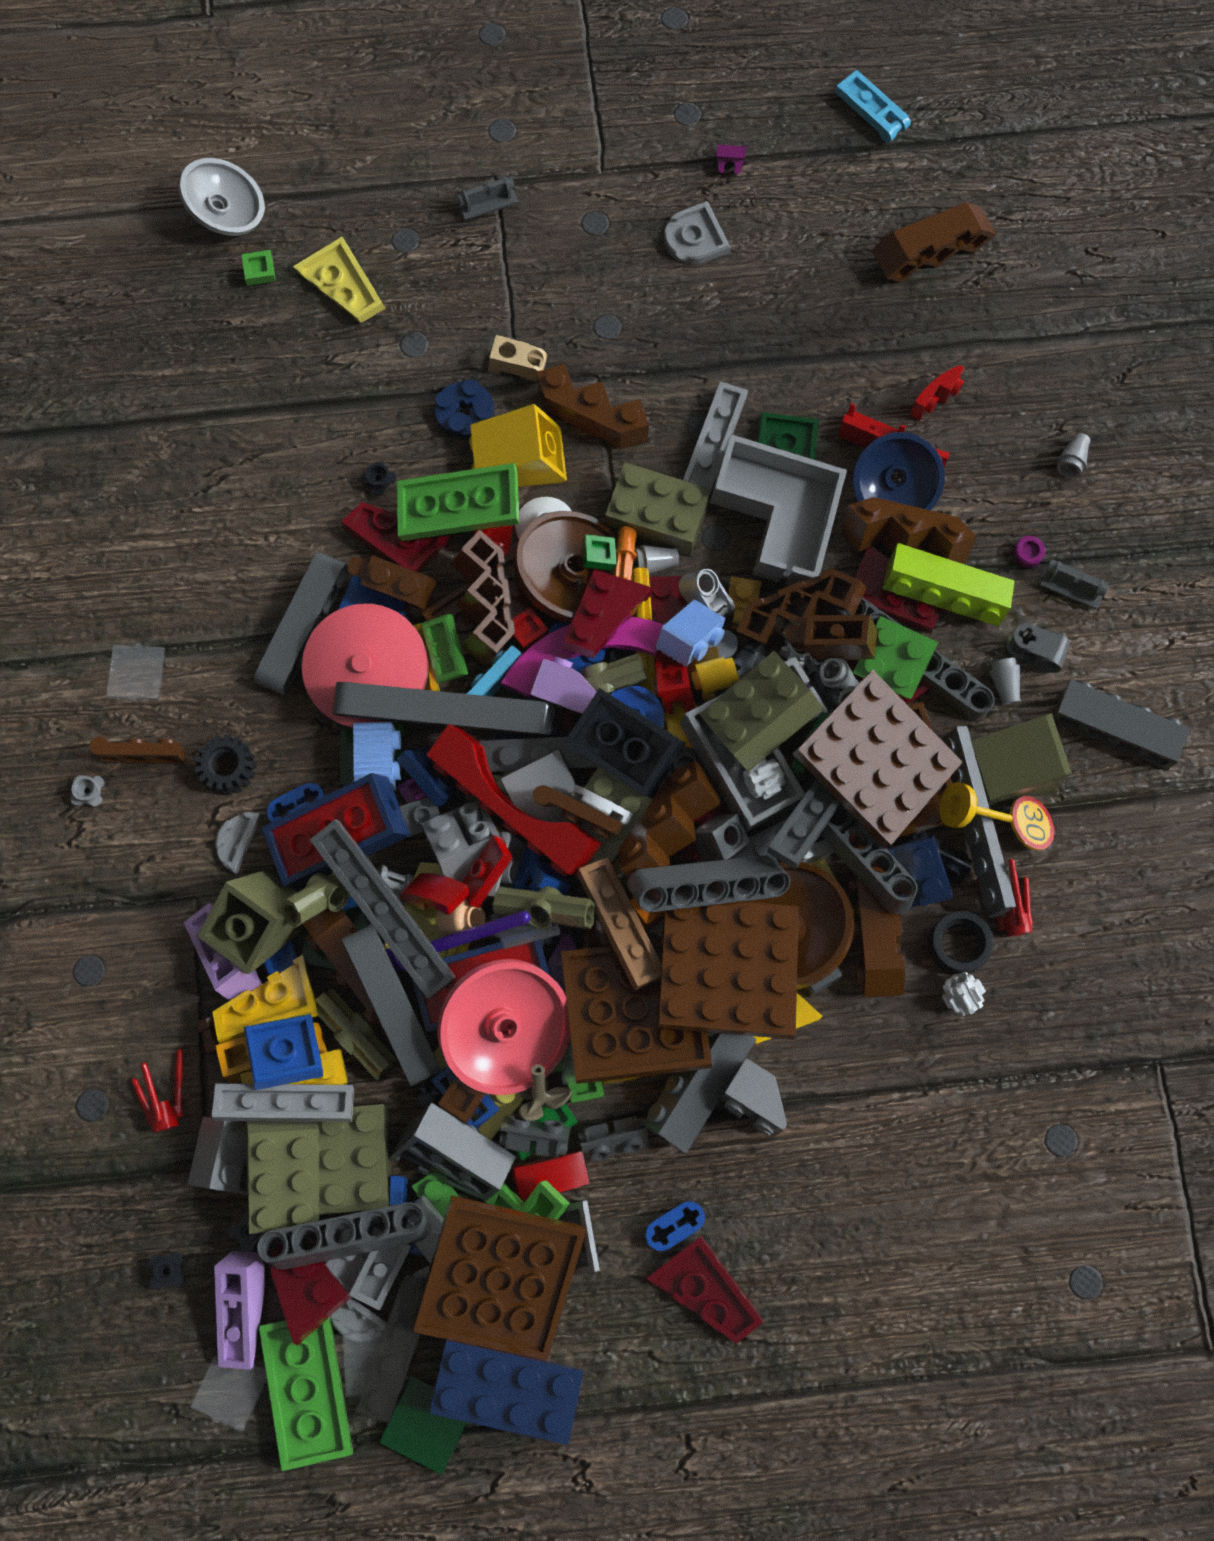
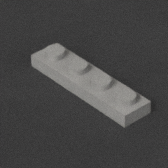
[683,381,748,492]
[212,1084,354,1122]

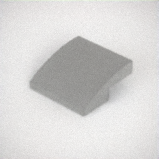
[326,1226,411,1311]

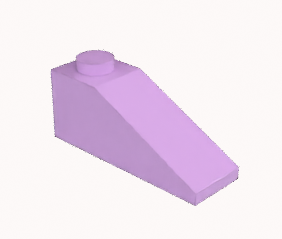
[530,656,597,714]
[184,904,262,1000]
[214,1251,265,1370]

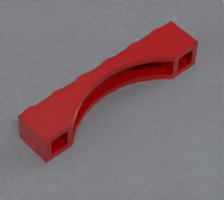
[426,724,602,876]

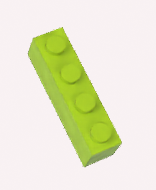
[882,543,1015,627]

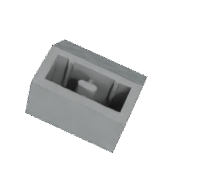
[421,800,500,882]
[721,1058,787,1136]
[187,1117,247,1195]

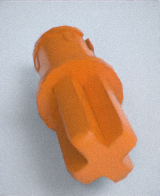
[613,526,637,581]

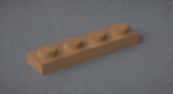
[576,857,661,991]

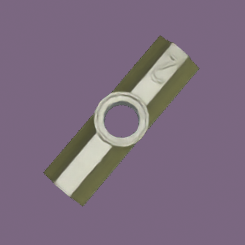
[557,653,648,711]
[280,872,350,927]
[493,886,596,929]
[315,988,398,1080]

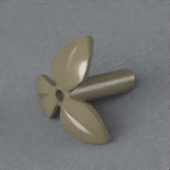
[519,1064,572,1121]

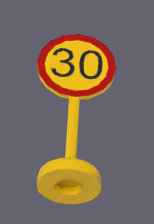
[939,782,1054,851]

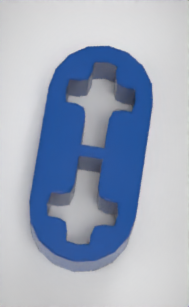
[267,783,325,822]
[645,1201,705,1251]

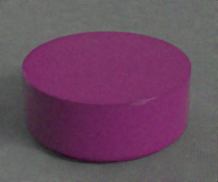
[1013,536,1046,568]

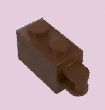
[348,555,437,610]
[786,615,877,660]

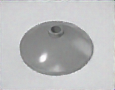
[178,158,265,236]

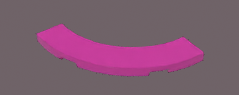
[501,617,663,699]

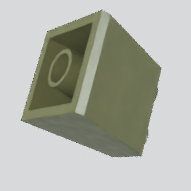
[971,713,1072,807]
[197,870,305,974]

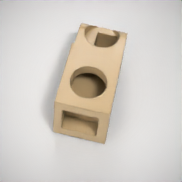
[488,335,547,380]

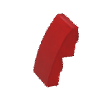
[910,365,965,421]
[400,873,470,915]
[511,1150,589,1201]

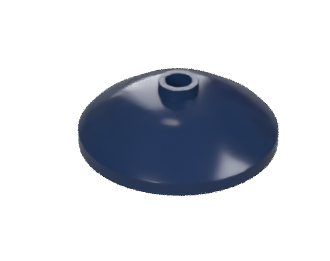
[853,432,945,510]

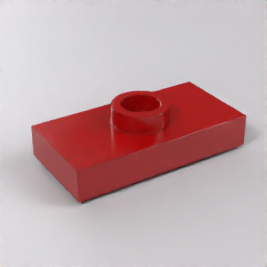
[462,835,512,908]

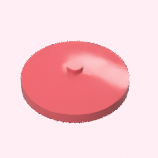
[302,604,429,728]
[437,959,570,1095]

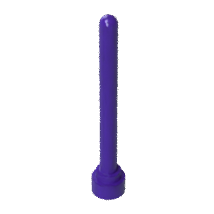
[385,911,531,973]

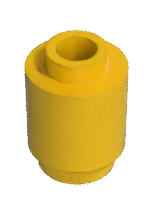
[691,656,739,695]

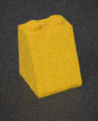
[469,404,567,487]

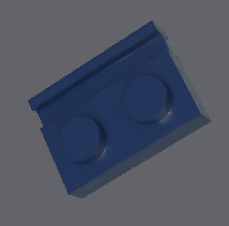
[397,747,466,807]
[888,834,953,910]

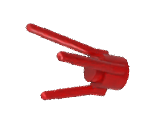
[976,859,1033,937]
[131,1049,184,1133]

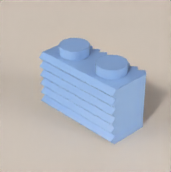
[656,599,725,667]
[353,721,402,790]

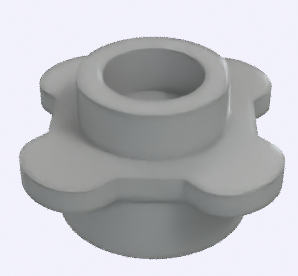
[70,775,105,807]

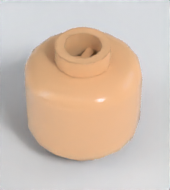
[436,898,485,937]

